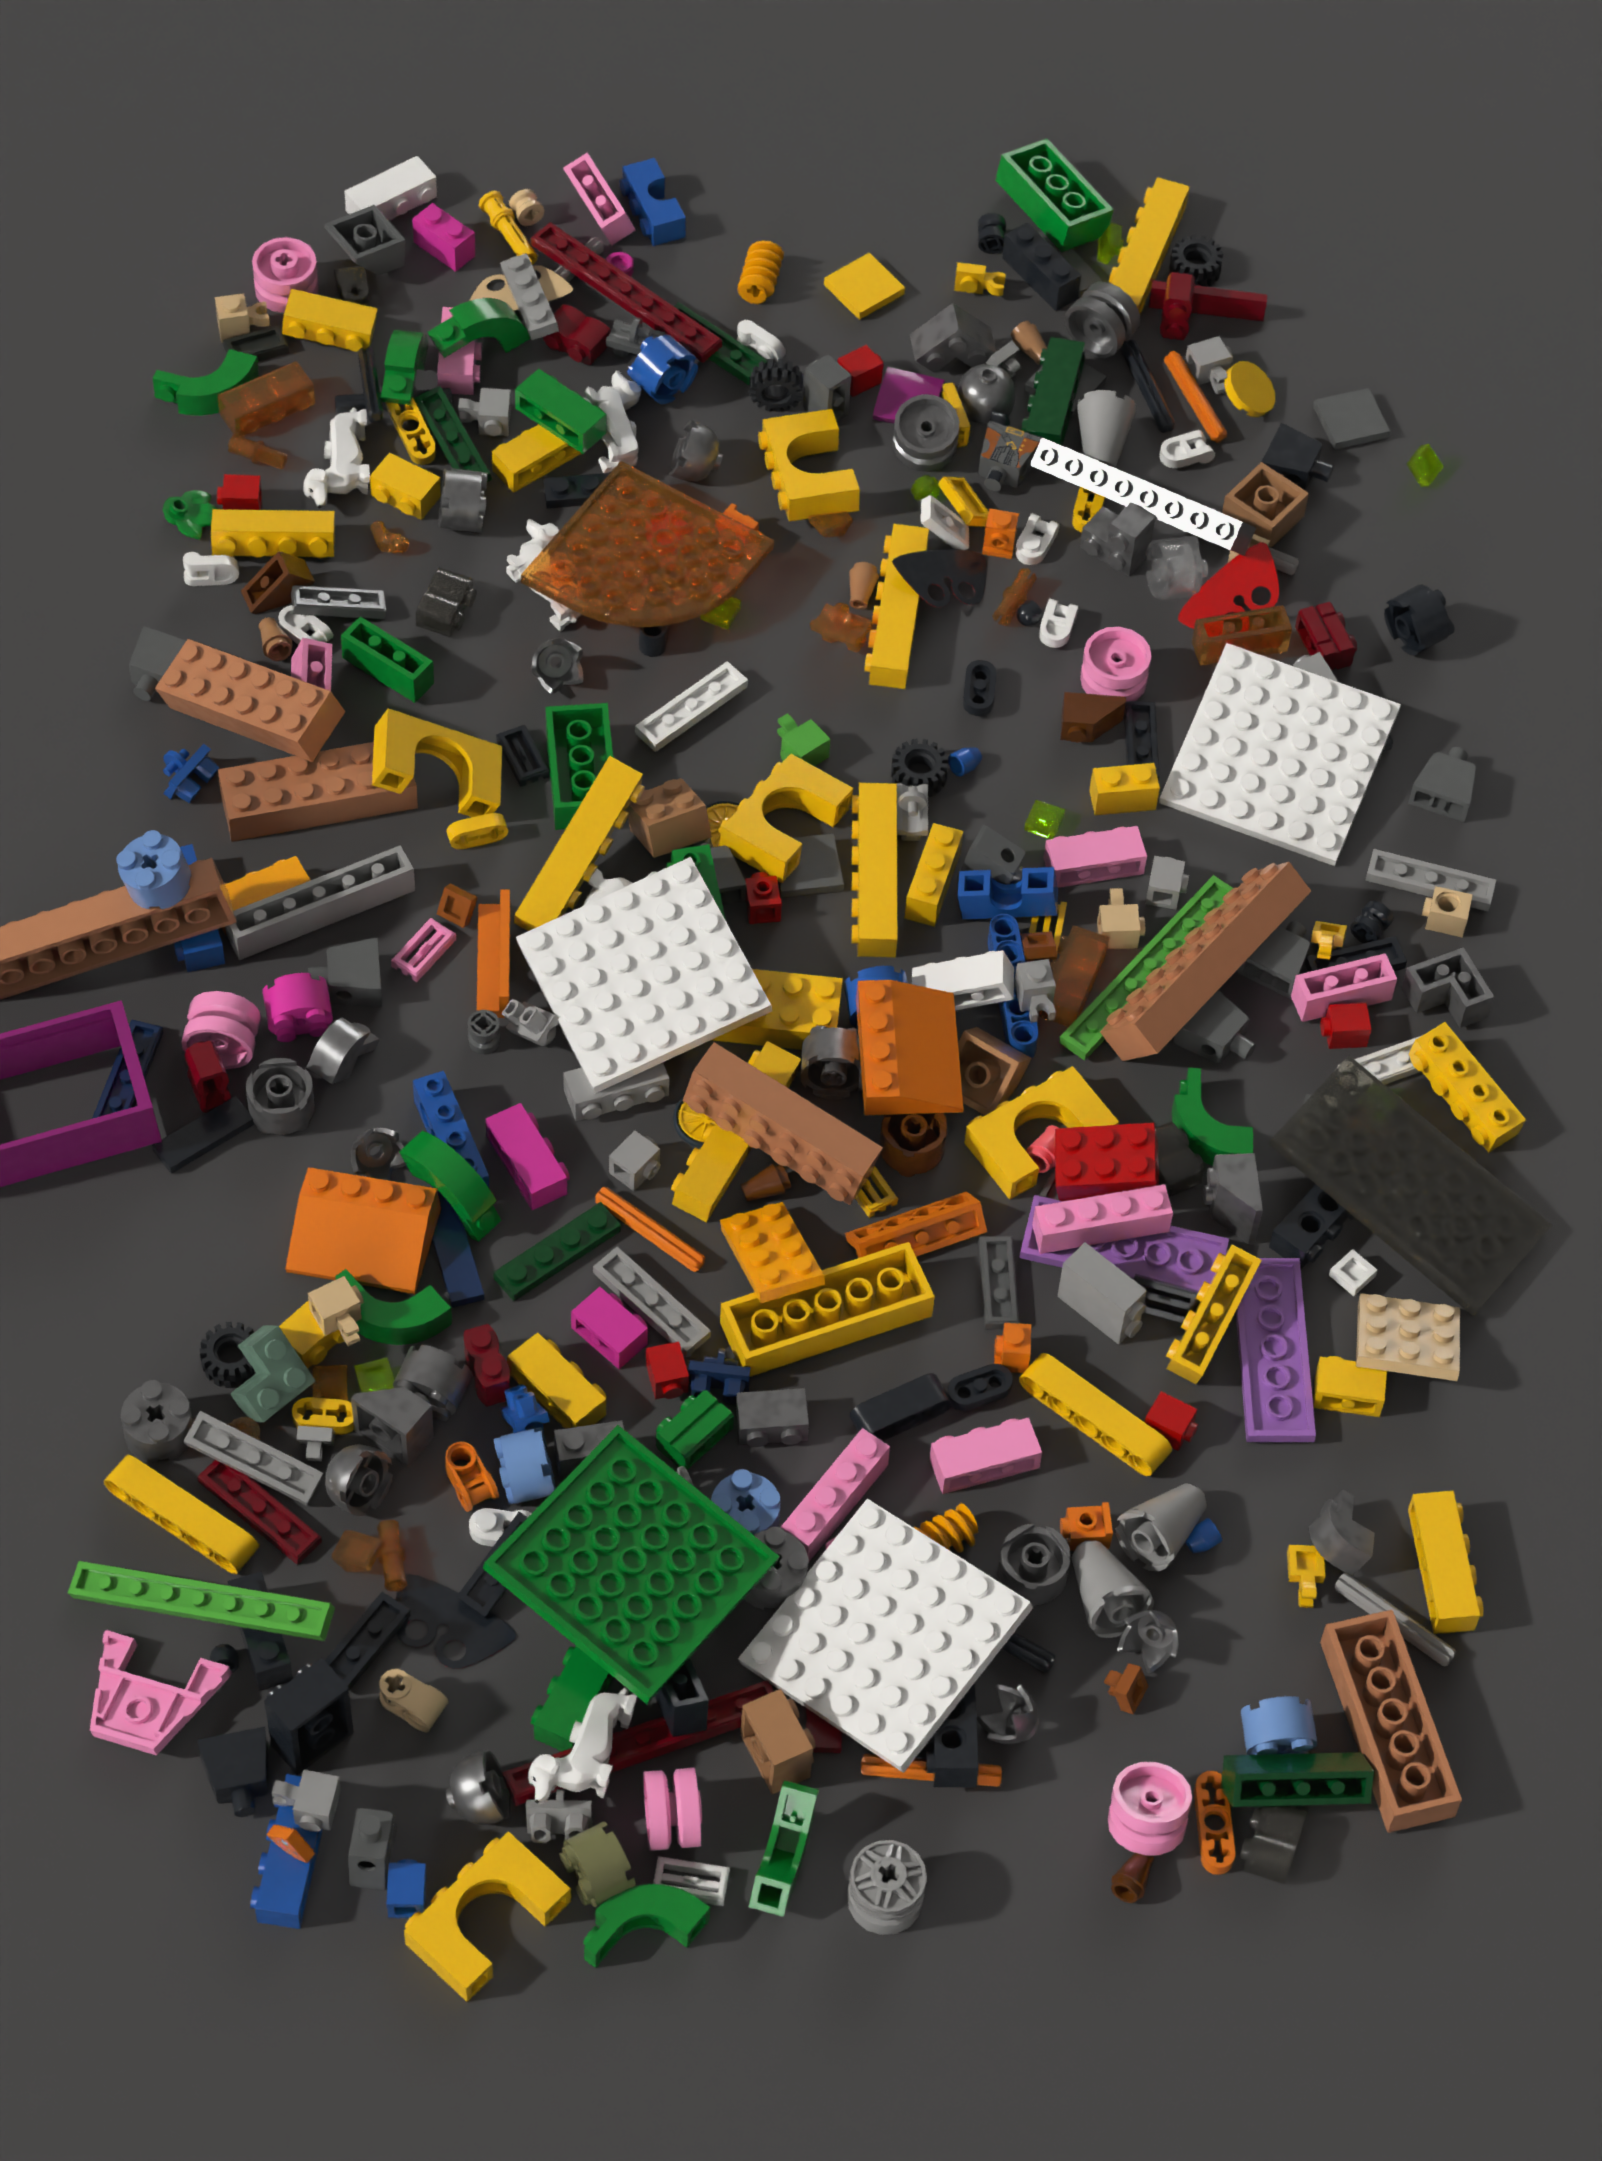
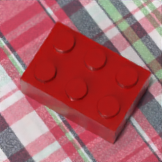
[1055,1123,1159,1201]

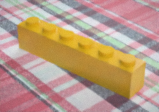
[1109,177,1190,315]
[864,524,929,689]
[514,756,645,931]
[851,783,897,957]
[671,1041,801,1223]

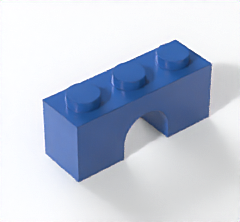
[619,158,686,246]
[958,867,1058,919]

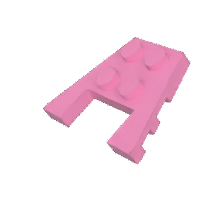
[90,1630,232,1756]

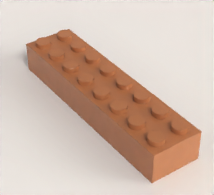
[0,858,237,1000]
[1100,862,1311,1061]

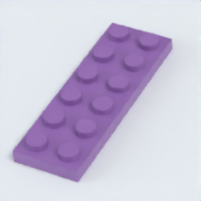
[1019,1195,1229,1291]
[1236,1258,1316,1442]

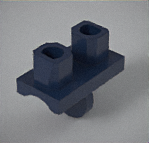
[688,1348,750,1404]

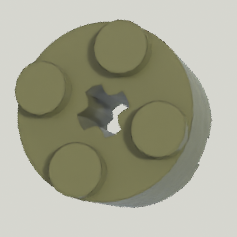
[559,1822,636,1907]

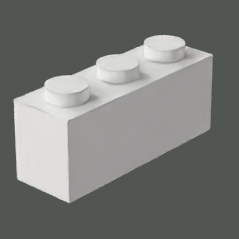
[345,156,437,221]
[912,950,1014,1011]

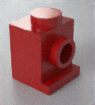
[745,872,782,924]

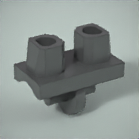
[606,317,665,357]

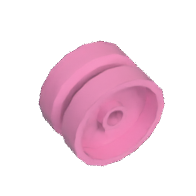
[252,237,319,313]
[1080,627,1152,701]
[182,991,261,1069]
[1108,1762,1192,1855]
[643,1768,702,1851]

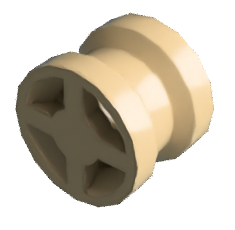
[509,189,544,226]

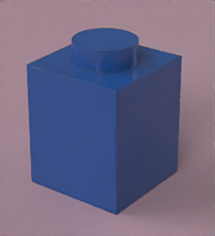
[387,1859,427,1918]

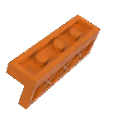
[477,889,511,1018]
[845,1191,987,1258]

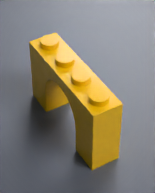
[758,409,860,522]
[372,708,502,817]
[719,753,853,883]
[964,1066,1119,1200]
[404,1831,571,2002]

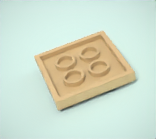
[1356,1293,1460,1381]

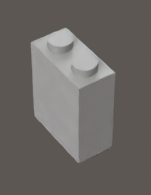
[1057,1242,1147,1345]

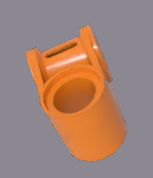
[446,1441,499,1512]

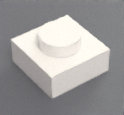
[1329,1249,1377,1296]

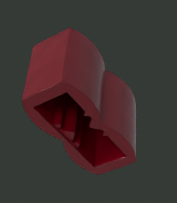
[1160,272,1195,340]
[543,305,611,365]
[185,1040,231,1113]
[464,1324,510,1407]

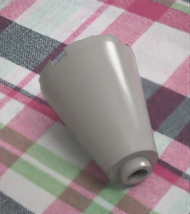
[1077,390,1136,468]
[1115,1483,1207,1572]
[1072,1541,1154,1638]

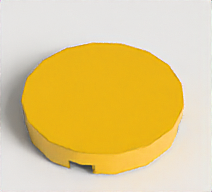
[1224,361,1275,417]

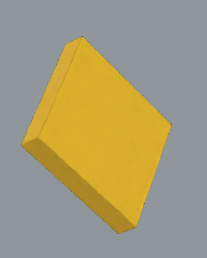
[824,253,905,320]

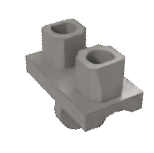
[897,784,928,841]
[502,999,559,1046]
[526,1789,593,1843]

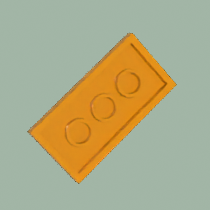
[720,1202,825,1304]

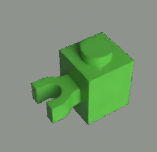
[777,713,830,766]

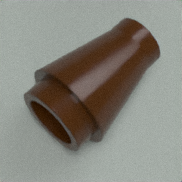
[740,1163,792,1202]
[1111,1853,1155,1903]

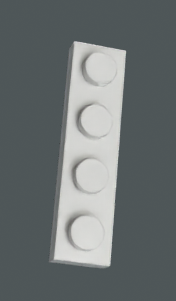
[635,661,748,752]

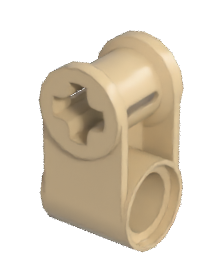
[380,1669,448,1732]

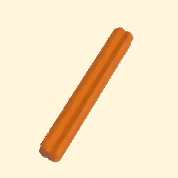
[1164,351,1227,443]
[595,1187,705,1272]
[861,1754,1002,1787]

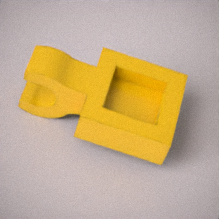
[954,262,1006,296]
[1311,921,1347,960]
[1287,1545,1325,1608]

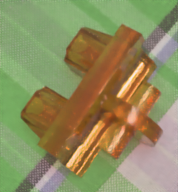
[810,602,873,653]

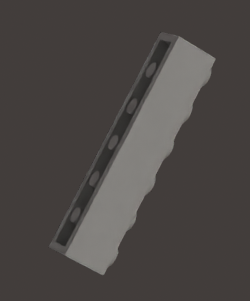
[225,846,415,960]

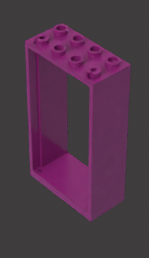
[0,1000,162,1187]

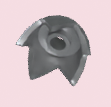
[531,638,583,694]
[351,1128,406,1180]
[1117,1610,1179,1674]
[976,1684,1039,1744]

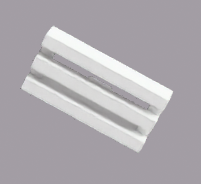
[653,1856,730,1906]

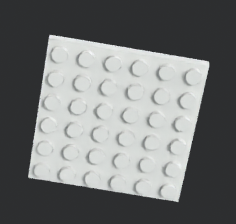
[1159,643,1401,866]
[516,857,773,1093]
[738,1499,1033,1773]

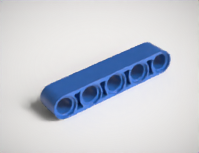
[987,914,1038,1058]

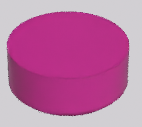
[606,252,634,277]

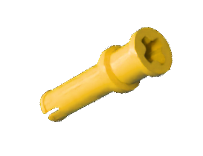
[479,191,538,265]

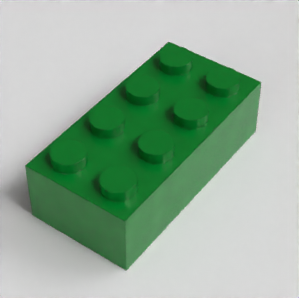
[995,138,1114,252]
[545,703,613,830]

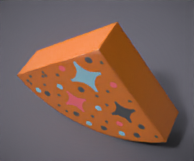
[266,1825,315,1863]

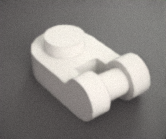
[737,320,786,363]
[1159,430,1215,468]
[1015,513,1060,565]
[183,552,239,586]
[1039,598,1079,648]
[278,605,333,645]
[469,1508,532,1547]

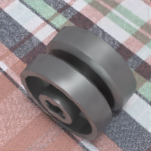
[1065,281,1140,358]
[893,394,959,472]

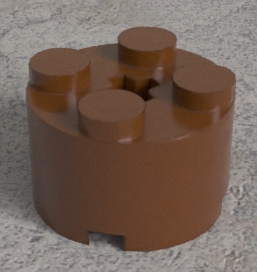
[879,1113,947,1177]

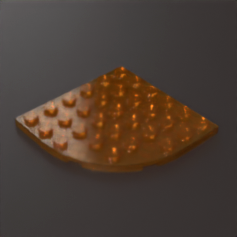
[521,461,774,627]

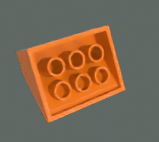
[856,980,964,1116]
[285,1167,441,1294]

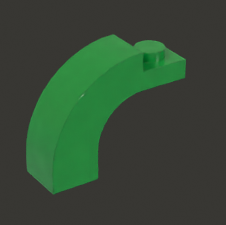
[427,298,530,358]
[381,330,429,405]
[153,349,259,416]
[1171,1068,1253,1166]
[399,1130,502,1242]
[335,1269,452,1345]
[749,1780,819,1917]
[583,1884,710,1968]

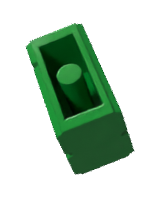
[656,1390,734,1470]

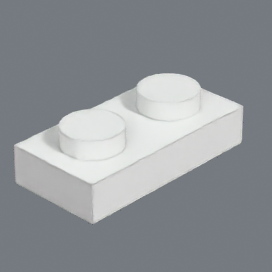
[920,495,969,550]

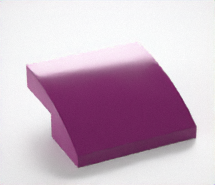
[872,367,945,424]

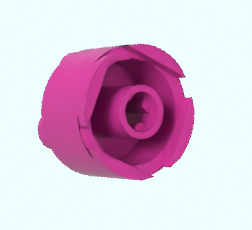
[262,973,333,1042]

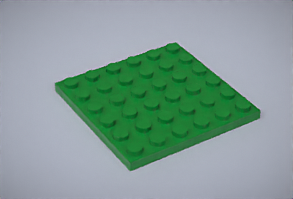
[483,1425,780,1704]

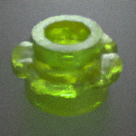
[911,475,940,502]

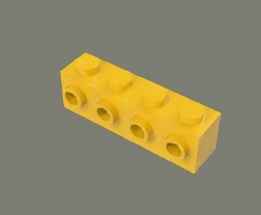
[211,509,335,558]
[1408,1022,1526,1153]
[1166,1244,1262,1384]
[1408,1490,1483,1634]

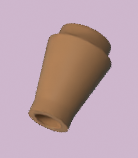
[1010,321,1047,365]
[849,562,879,610]
[259,617,292,661]

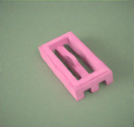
[391,918,456,982]

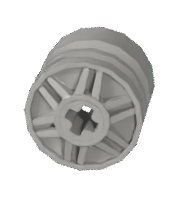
[847,1840,927,1935]

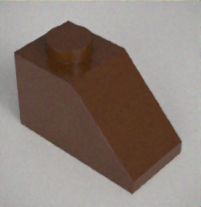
[241,551,315,614]
[1060,692,1126,743]

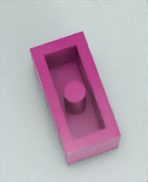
[412,203,475,272]
[571,1287,648,1369]

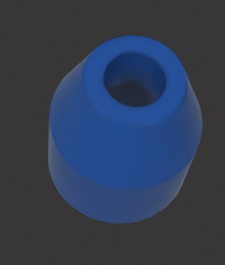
[948,747,982,777]
[1185,1518,1223,1553]

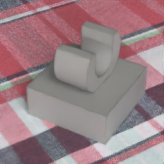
[986,341,1021,378]
[297,1426,335,1462]

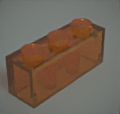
[218,361,315,438]
[1192,605,1292,666]
[1039,925,1109,1027]

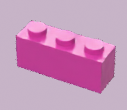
[486,1103,570,1210]

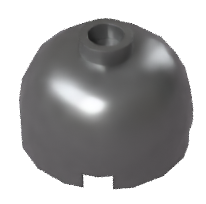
[957,364,1015,423]
[669,420,723,482]
[325,1444,393,1516]
[446,1750,511,1825]

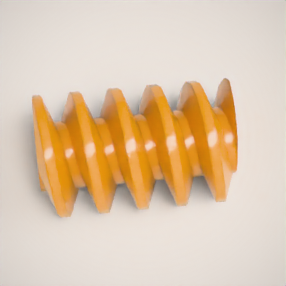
[737,241,784,304]
[913,1503,978,1553]

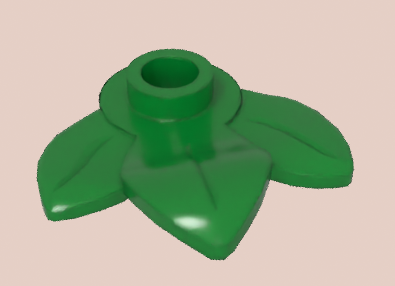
[163,490,217,540]

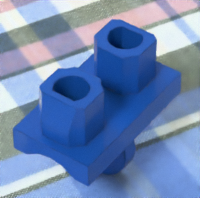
[163,744,219,803]
[500,1384,550,1433]

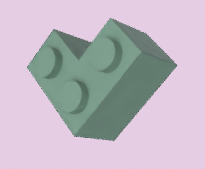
[230,1325,316,1422]

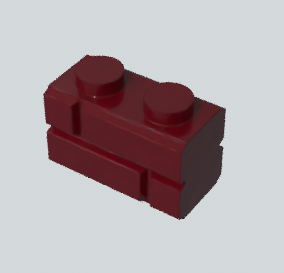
[1295,602,1357,671]

